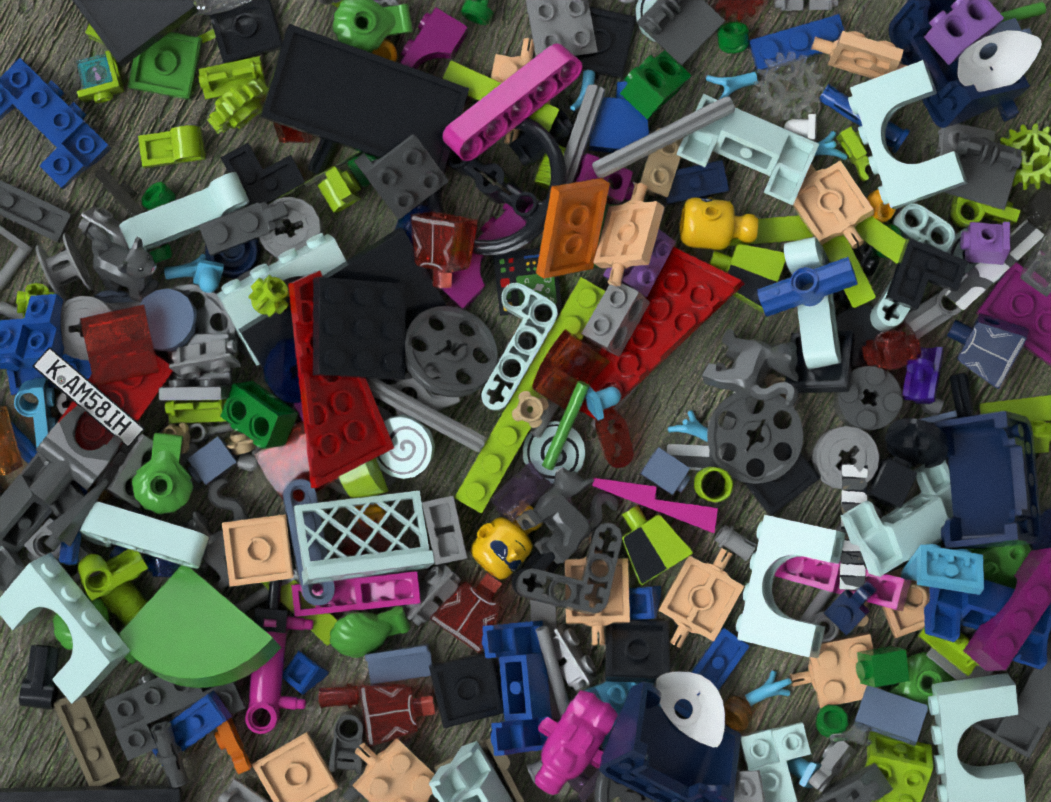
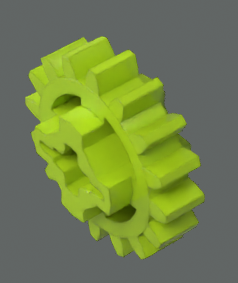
[207,78,268,134]
[1000,123,1051,190]

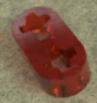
[595,409,634,468]

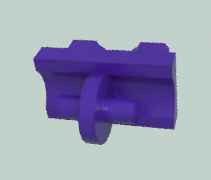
[902,345,944,404]

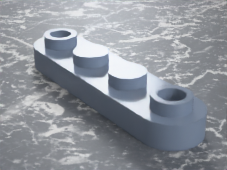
[283,479,335,606]

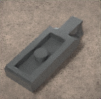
[199,201,289,256]

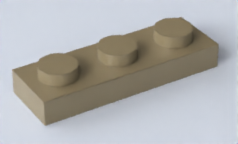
[53,696,122,786]

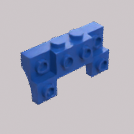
[0,58,112,189]
[0,294,64,371]
[924,580,1051,669]
[482,620,552,756]

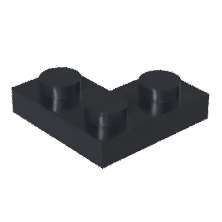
[220,143,305,207]
[885,238,968,310]

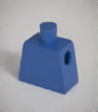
[588,82,649,158]

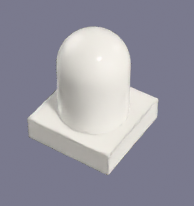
[784,114,817,142]

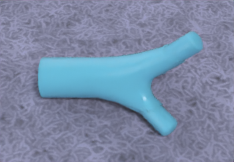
[570,70,596,111]
[706,72,758,99]
[815,131,848,160]
[164,254,206,279]
[668,410,708,442]
[745,670,792,706]

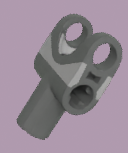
[28,405,123,506]

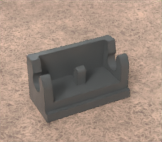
[814,763,893,802]

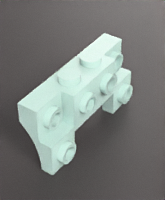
[676,94,819,205]
[841,460,953,577]
[740,722,811,802]
[429,741,513,802]

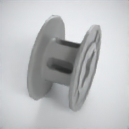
[259,197,323,260]
[36,233,93,303]
[60,296,121,361]
[812,426,879,489]

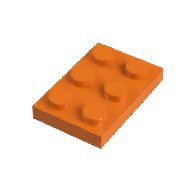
[536,178,610,279]

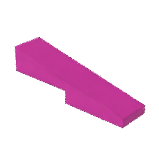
[591,478,718,533]
[775,556,911,612]
[291,571,421,617]

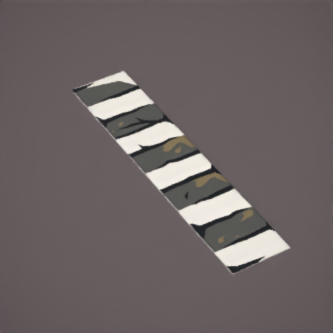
[840,465,868,590]

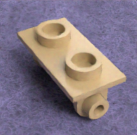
[640,128,684,198]

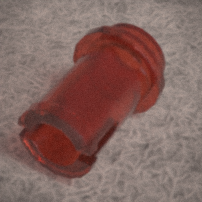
[319,683,359,708]

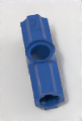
[757,257,858,317]

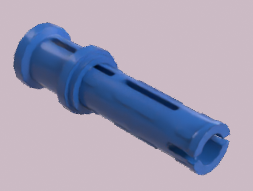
[818,84,911,154]

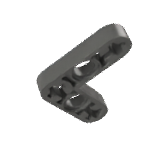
[516,523,622,615]

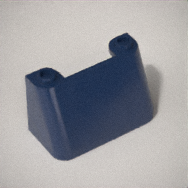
[889,0,1030,128]
[934,411,1042,550]
[599,681,741,802]

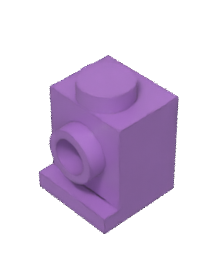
[960,221,1010,265]

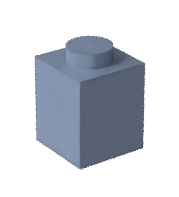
[187,436,238,485]
[640,447,691,495]

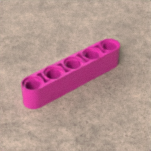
[442,43,583,161]

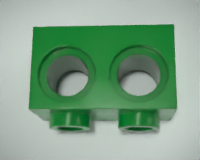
[620,50,692,119]
[220,381,298,449]

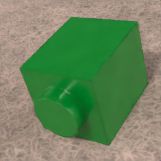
[856,646,910,687]

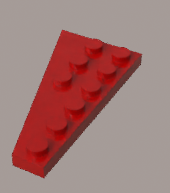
[579,247,744,422]
[288,271,395,488]

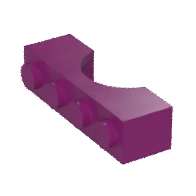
[400,7,468,69]
[436,203,536,310]
[963,548,1051,671]

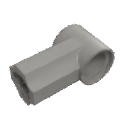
[903,289,962,340]

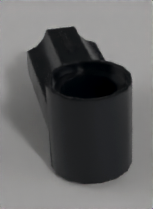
[511,549,562,597]
[19,644,60,710]

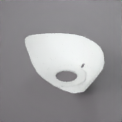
[958,30,1042,92]
[656,672,725,747]

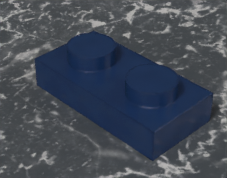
[665,160,729,205]

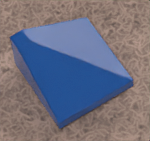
[629,585,661,620]
[283,651,329,694]

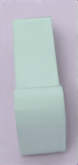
[119,172,249,251]
[870,204,955,332]
[784,236,841,370]
[481,283,558,411]
[79,501,209,569]

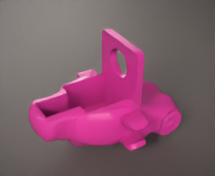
[535,690,618,795]

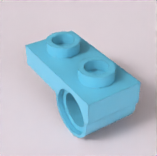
[14,377,57,447]

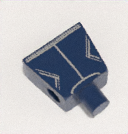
[947,314,1029,389]

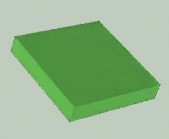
[128,32,203,101]

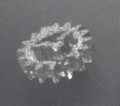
[754,51,824,120]

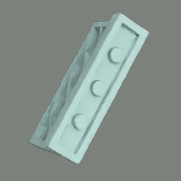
[294,490,434,585]

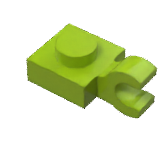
[836,127,870,182]

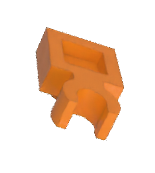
[214,717,252,775]

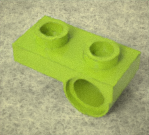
[138,125,206,169]
[318,166,361,213]
[950,196,1020,228]
[77,549,148,601]

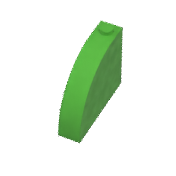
[118,565,281,688]

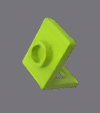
[77,50,125,103]

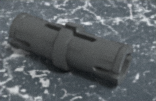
[151,722,189,788]

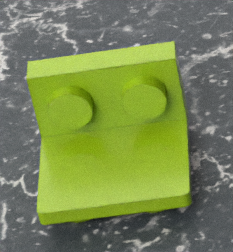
[865,731,933,802]

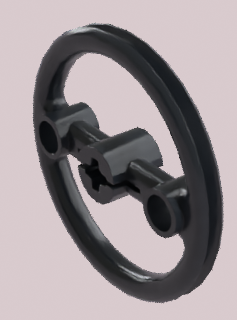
[427,117,566,256]

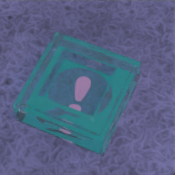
[76,54,113,89]

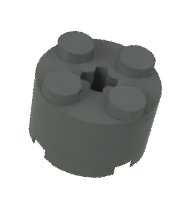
[834,366,902,431]

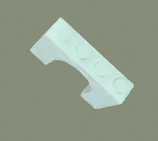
[848,60,968,209]
[217,233,346,366]
[736,515,846,658]
[0,552,130,704]
[928,673,1026,802]

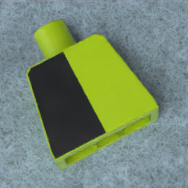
[709,244,786,313]
[622,505,693,585]

